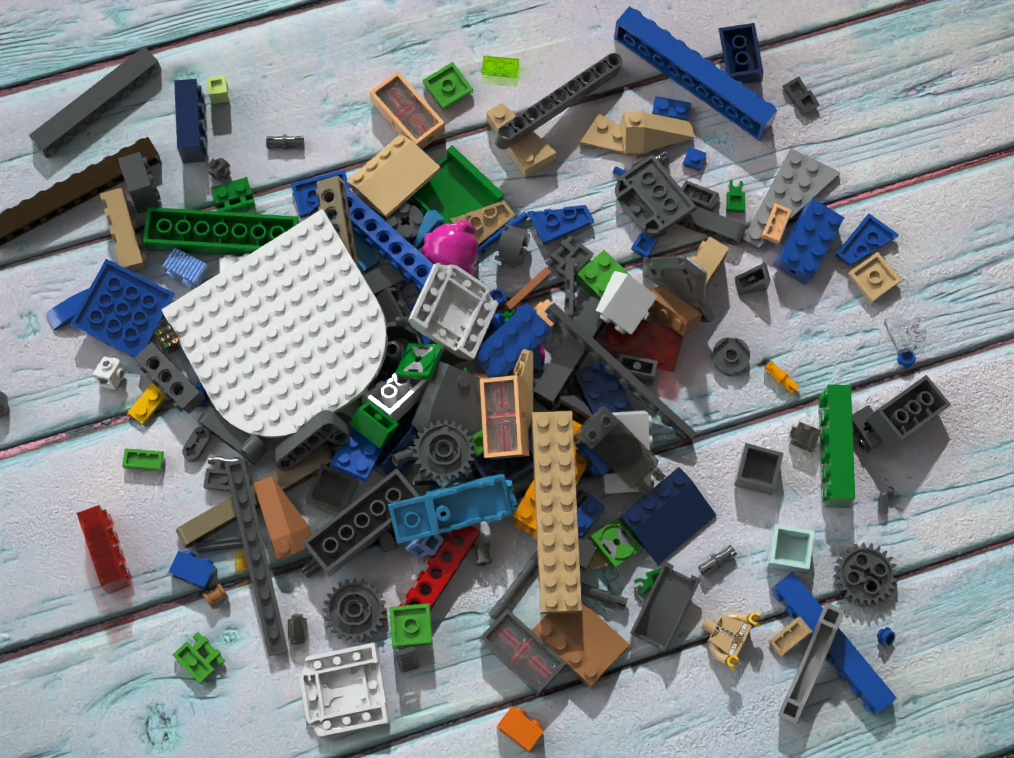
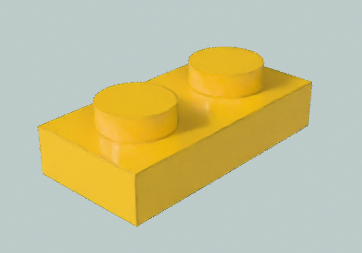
[128,383,167,425]

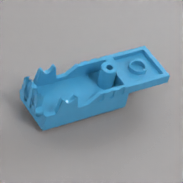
[388,473,518,544]

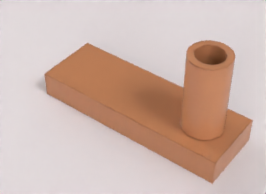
[503,267,551,312]

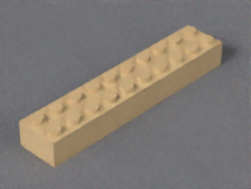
[531,411,582,614]

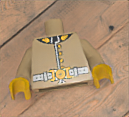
[701,612,763,671]

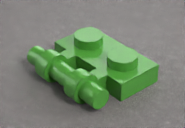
[173,632,225,684]

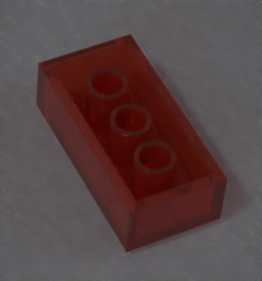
[602,320,683,373]
[77,505,132,594]

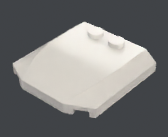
[408,263,498,361]
[300,643,389,738]

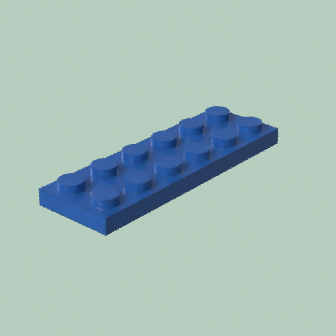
[330,374,399,482]

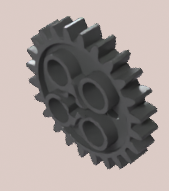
[833,542,899,607]

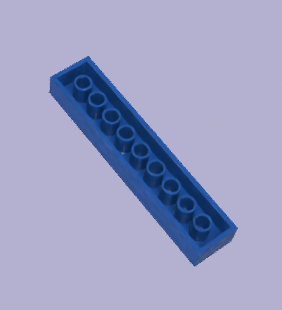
[614,6,777,141]

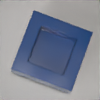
[683,147,707,172]
[631,233,657,258]

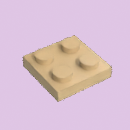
[848,252,902,303]

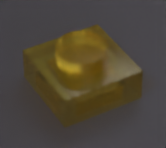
[235,551,249,572]

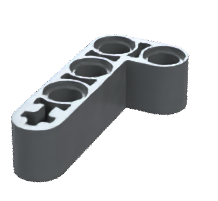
[197,405,268,465]
[274,410,350,470]

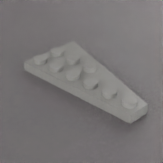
[742,149,841,250]

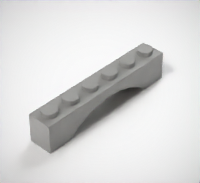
[778,603,846,724]

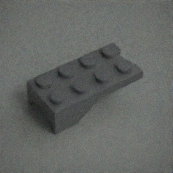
[630,561,701,652]

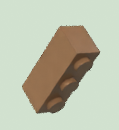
[647,285,702,336]

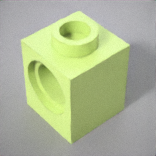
[207,76,230,104]

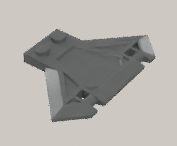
[642,257,715,323]

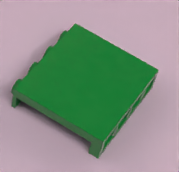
[407,145,504,225]

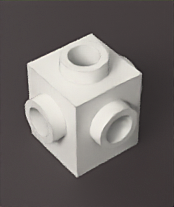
[93,357,126,390]

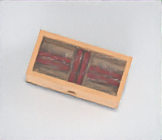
[369,71,445,149]
[480,375,529,459]

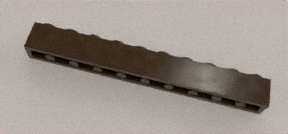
[0,137,162,246]

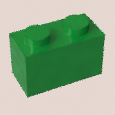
[350,400,399,448]

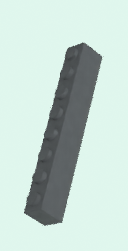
[29,46,161,158]

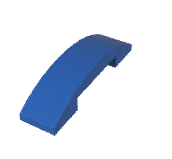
[46,288,89,331]

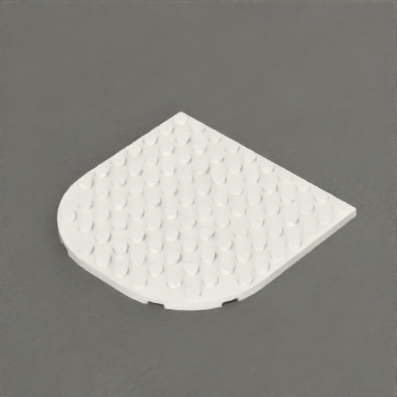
[162,209,388,438]

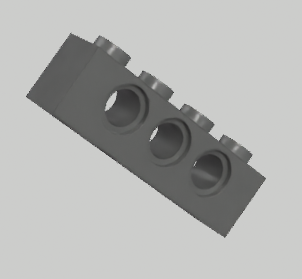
[135,342,206,414]

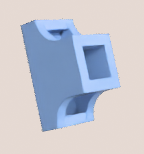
[403,534,444,560]

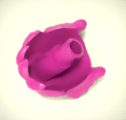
[422,220,478,276]

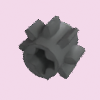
[208,157,231,181]

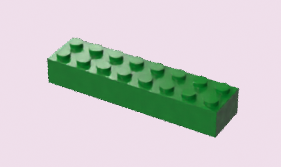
[143,207,299,256]

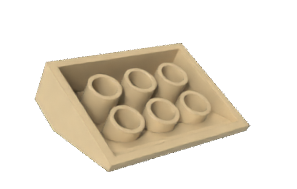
[347,134,442,218]

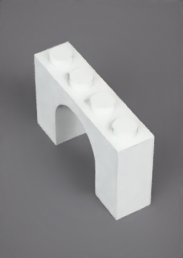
[601,411,654,494]

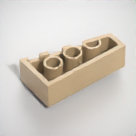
[486,103,557,179]
[100,188,147,272]

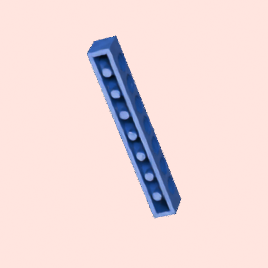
[329,186,433,293]

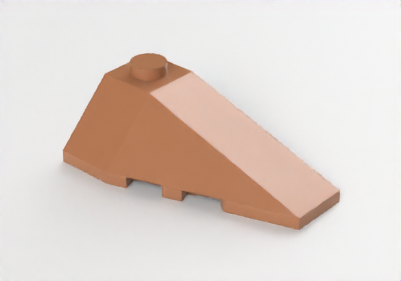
[253,476,312,559]

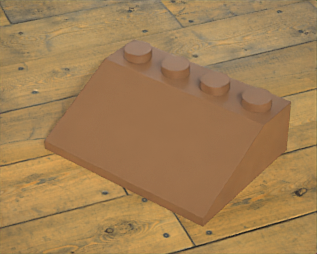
[532,601,630,689]

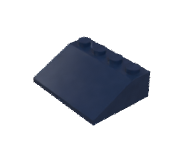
[620,467,716,565]

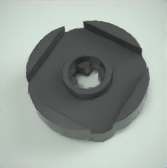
[711,337,750,376]

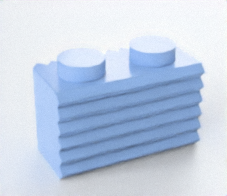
[163,248,209,288]

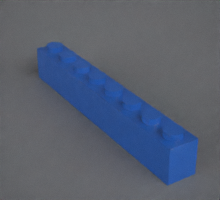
[771,571,897,715]

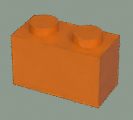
[497,706,544,753]

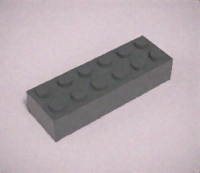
[533,296,606,412]
[302,469,420,577]

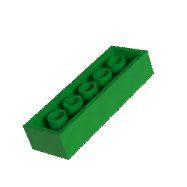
[818,384,855,508]

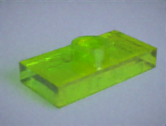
[481,55,519,78]

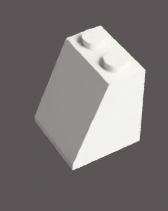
[596,271,657,334]

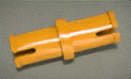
[764,361,800,395]

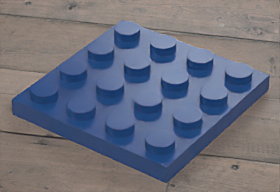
[70,259,175,358]

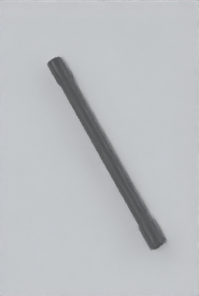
[488,489,589,620]

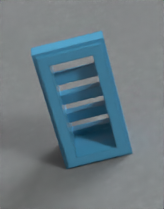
[412,210,445,248]

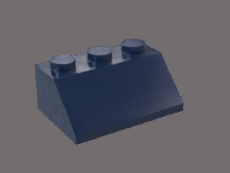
[718,23,764,84]

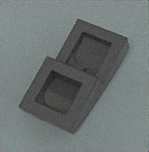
[782,76,820,115]

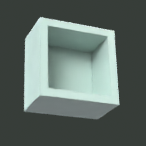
[767,524,814,574]

